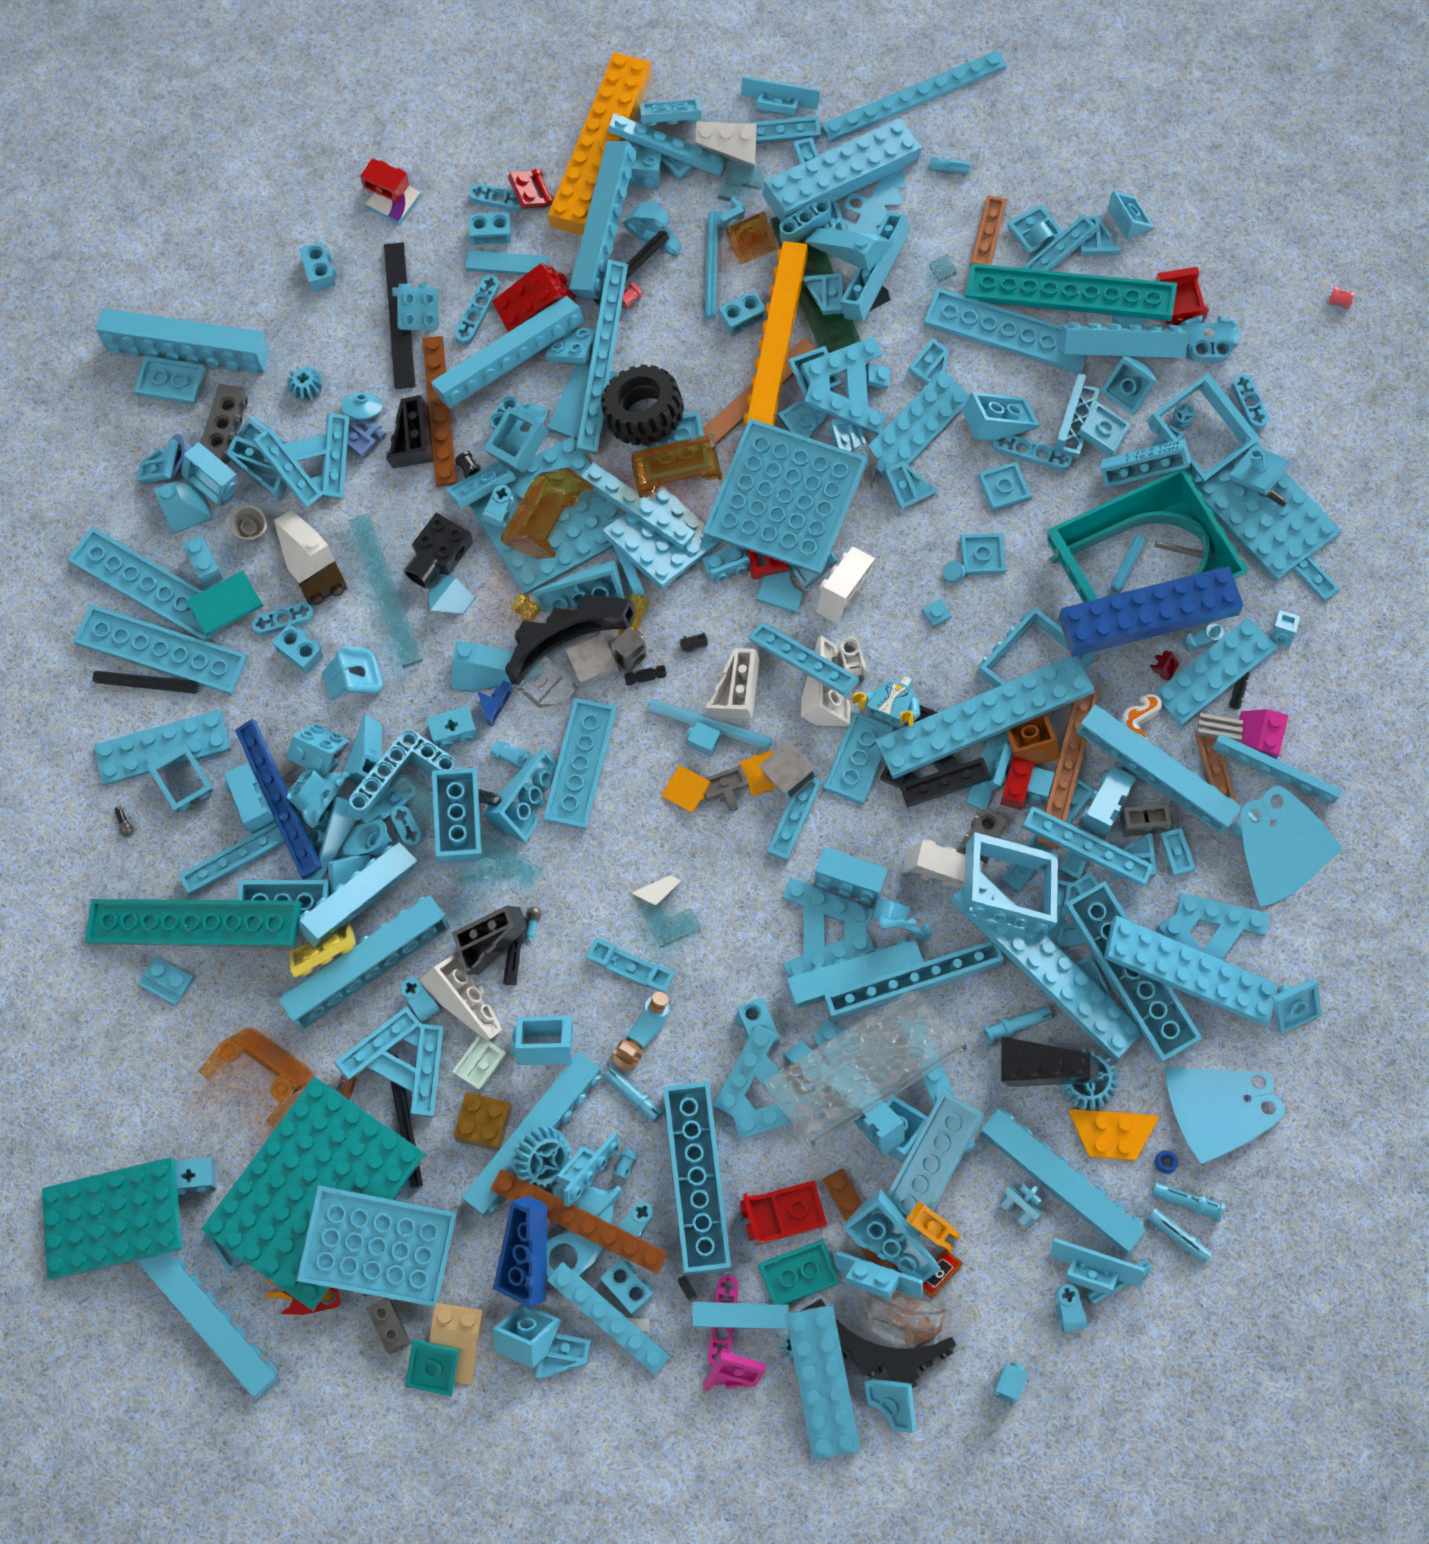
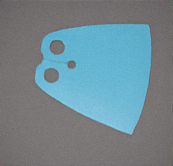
[1241,786,1343,907]
[1165,1067,1285,1164]

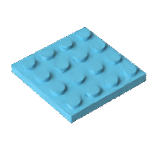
[602,486,721,589]

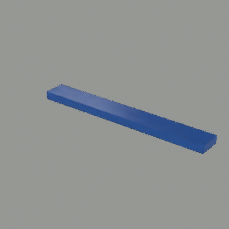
[235,719,322,879]

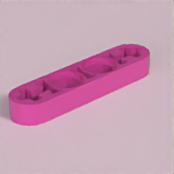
[708,1275,738,1366]

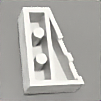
[695,122,757,169]
[816,547,875,624]
[901,839,983,888]

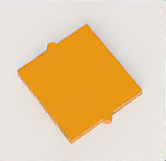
[738,750,775,797]
[661,765,711,813]

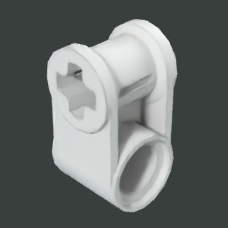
[840,637,867,678]

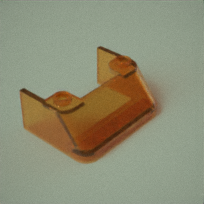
[631,434,723,498]
[500,467,593,560]
[198,1027,314,1129]

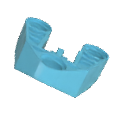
[623,202,682,257]

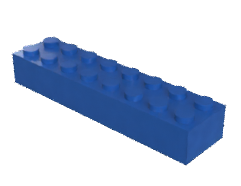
[1058,566,1244,657]

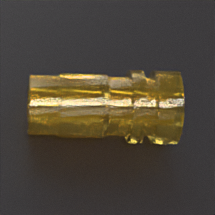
[617,594,650,636]

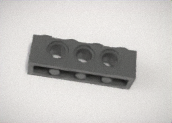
[201,384,248,464]

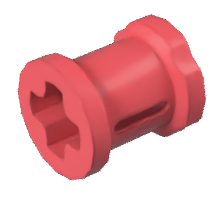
[621,282,643,309]
[1329,286,1355,309]

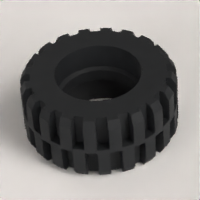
[601,364,684,446]

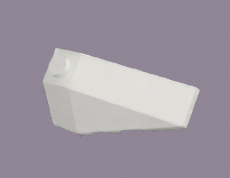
[419,951,502,1041]

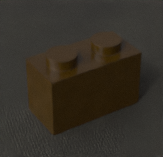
[298,561,348,605]

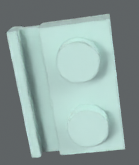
[452,1035,507,1091]

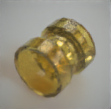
[511,593,541,622]

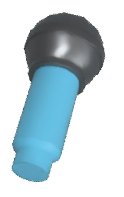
[526,907,542,941]

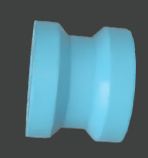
[1172,403,1195,429]

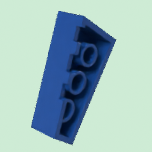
[493,1196,547,1307]

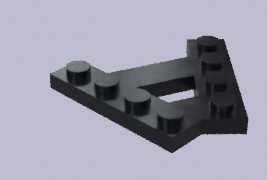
[880,705,991,808]

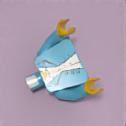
[852,676,920,729]

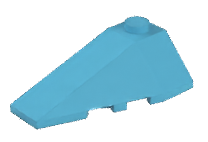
[483,748,557,843]
[303,795,359,880]
[843,1189,941,1282]

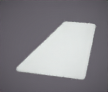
[632,875,681,905]

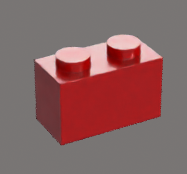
[360,158,409,203]
[1000,757,1035,810]

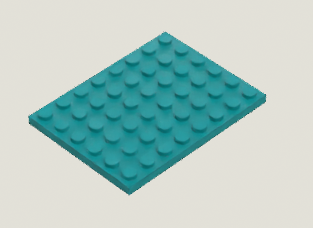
[200,1076,426,1311]

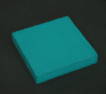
[405,1339,460,1396]

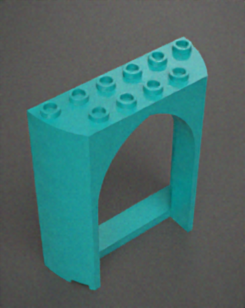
[1047,469,1248,602]

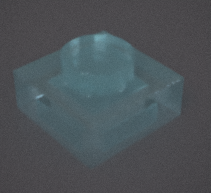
[929,255,957,282]

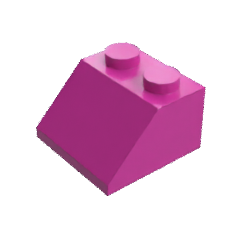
[1239,709,1289,760]

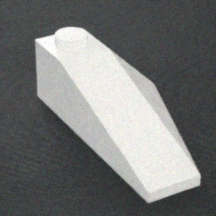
[274,509,335,583]
[801,636,851,726]

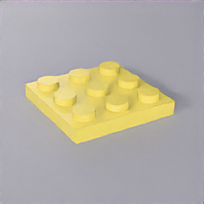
[289,921,355,977]

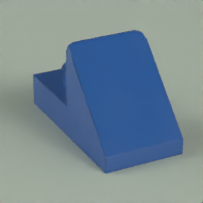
[478,680,513,727]

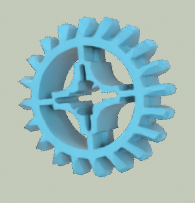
[1058,1048,1119,1111]
[511,1126,572,1190]

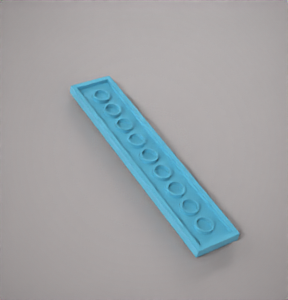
[875,656,1094,779]
[950,871,1142,1061]

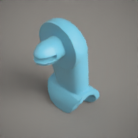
[1182,623,1224,652]
[491,741,532,769]

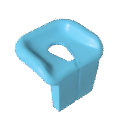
[322,646,383,700]

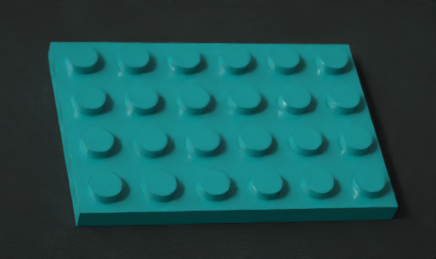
[42,1157,183,1281]

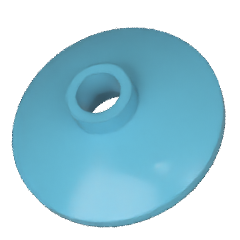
[341,392,382,420]

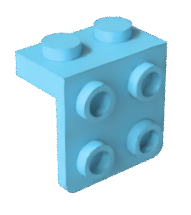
[628,141,662,189]
[392,284,438,330]
[286,724,349,776]

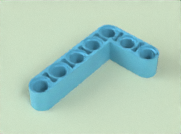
[347,730,455,820]

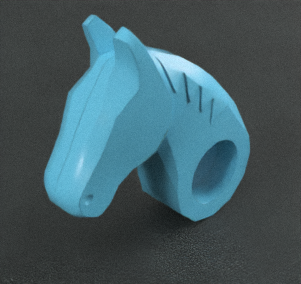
[547,1183,623,1278]

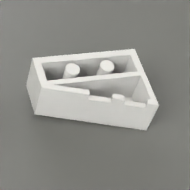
[705,648,760,719]

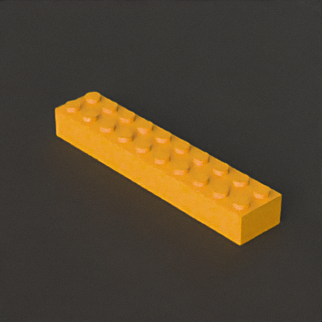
[548,52,652,236]

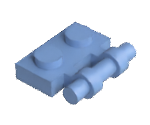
[347,419,387,458]

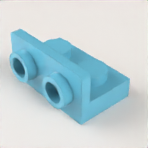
[701,546,750,582]

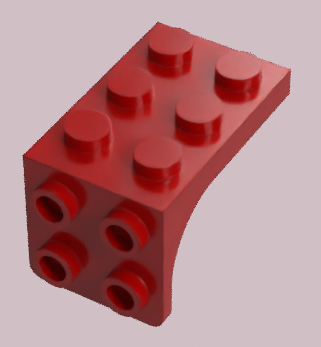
[492,262,577,333]
[739,1180,827,1246]

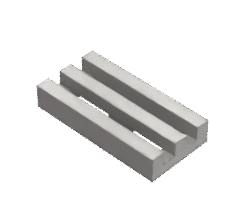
[1196,713,1243,742]

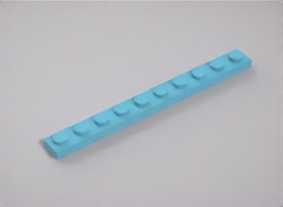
[821,50,1007,142]
[575,259,628,455]

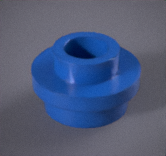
[1154,1150,1178,1174]

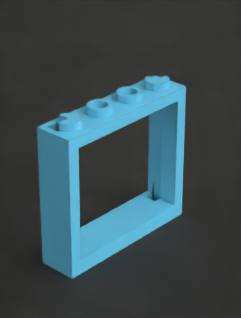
[1146,373,1260,485]
[978,607,1096,688]
[963,832,1058,933]

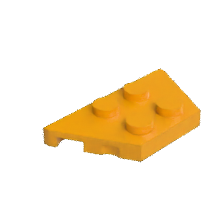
[1068,1109,1159,1161]

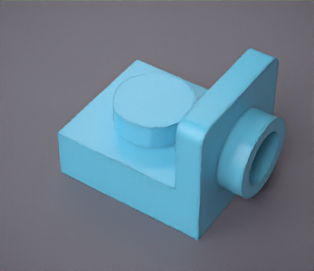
[1270,610,1300,648]

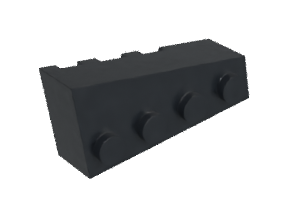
[1001,1036,1099,1087]

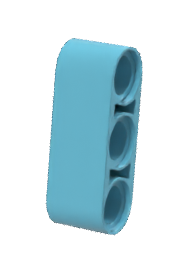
[780,198,831,243]

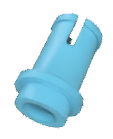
[614,1148,637,1180]

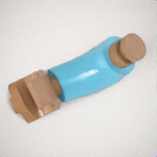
[611,992,669,1071]

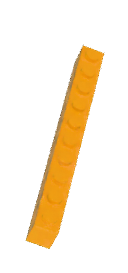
[744,241,808,426]

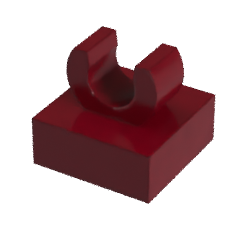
[1150,650,1179,681]

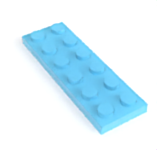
[860,369,970,482]
[1153,617,1278,727]
[543,698,617,830]
[94,709,231,786]
[886,1091,985,1238]
[785,1305,861,1460]

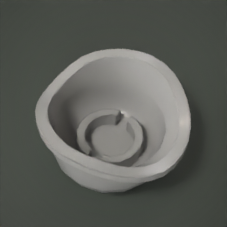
[229,505,267,541]

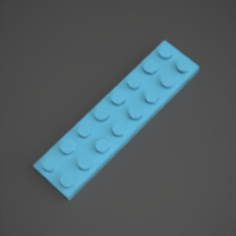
[924,288,1087,374]
[67,527,212,641]
[73,604,249,695]
[1104,916,1277,1026]

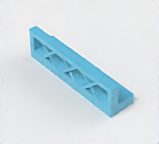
[1054,374,1100,458]

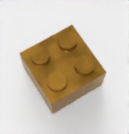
[453,1092,512,1151]

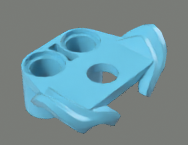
[1179,316,1239,362]
[489,396,549,457]
[287,768,350,828]
[872,897,932,943]

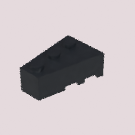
[452,905,527,975]

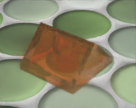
[727,211,777,265]

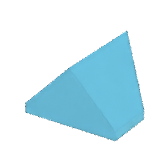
[428,576,475,614]

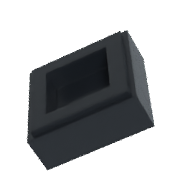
[677,1275,697,1302]

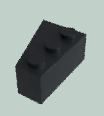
[386,395,433,468]

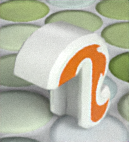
[1120,694,1161,742]

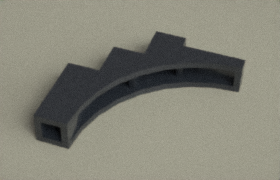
[505,594,636,685]
[801,1299,957,1389]

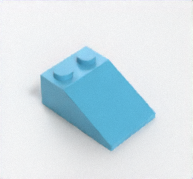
[962,392,1039,440]

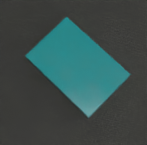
[186,570,264,637]
[758,1239,841,1305]

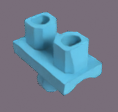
[1000,1184,1043,1227]

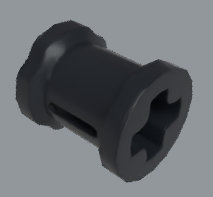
[455,451,481,479]

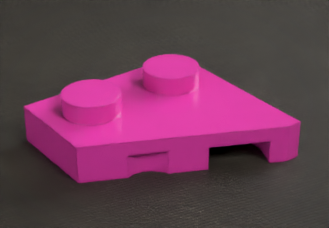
[703,1352,765,1390]

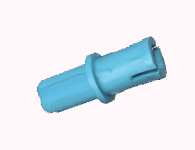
[929,157,970,174]

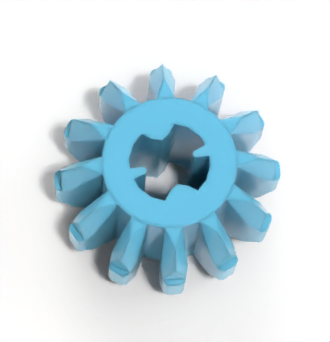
[287,364,322,401]

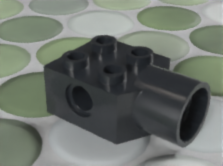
[403,512,473,589]

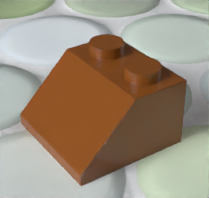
[1006,714,1061,764]

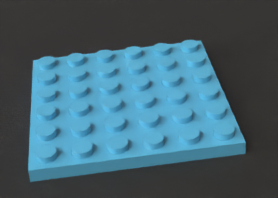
[702,418,868,575]
[469,436,623,595]

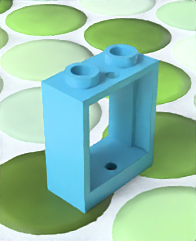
[483,406,549,473]
[181,442,237,507]
[146,743,214,813]
[511,1016,573,1065]

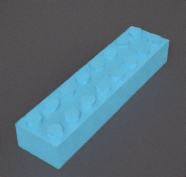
[762,118,922,222]
[96,308,270,374]
[1064,881,1203,1064]
[278,895,450,1031]
[663,1081,732,1277]

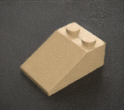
[429,1303,485,1385]

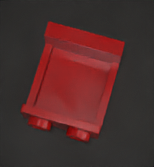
[1155,266,1209,326]

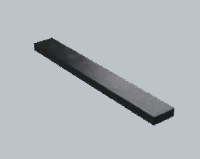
[384,242,416,389]

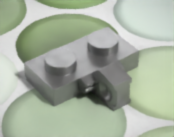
[705,765,749,811]

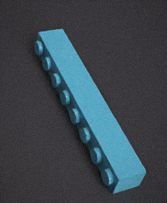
[569,141,636,299]
[431,296,585,409]
[1076,705,1242,835]
[824,941,1004,1022]
[462,1052,602,1217]
[979,1109,1146,1255]
[137,1253,279,1399]

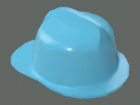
[342,820,393,856]

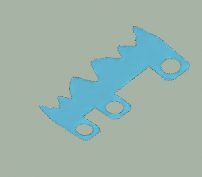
[830,171,907,234]

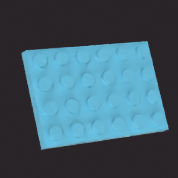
[1195,442,1342,582]
[296,1185,457,1307]

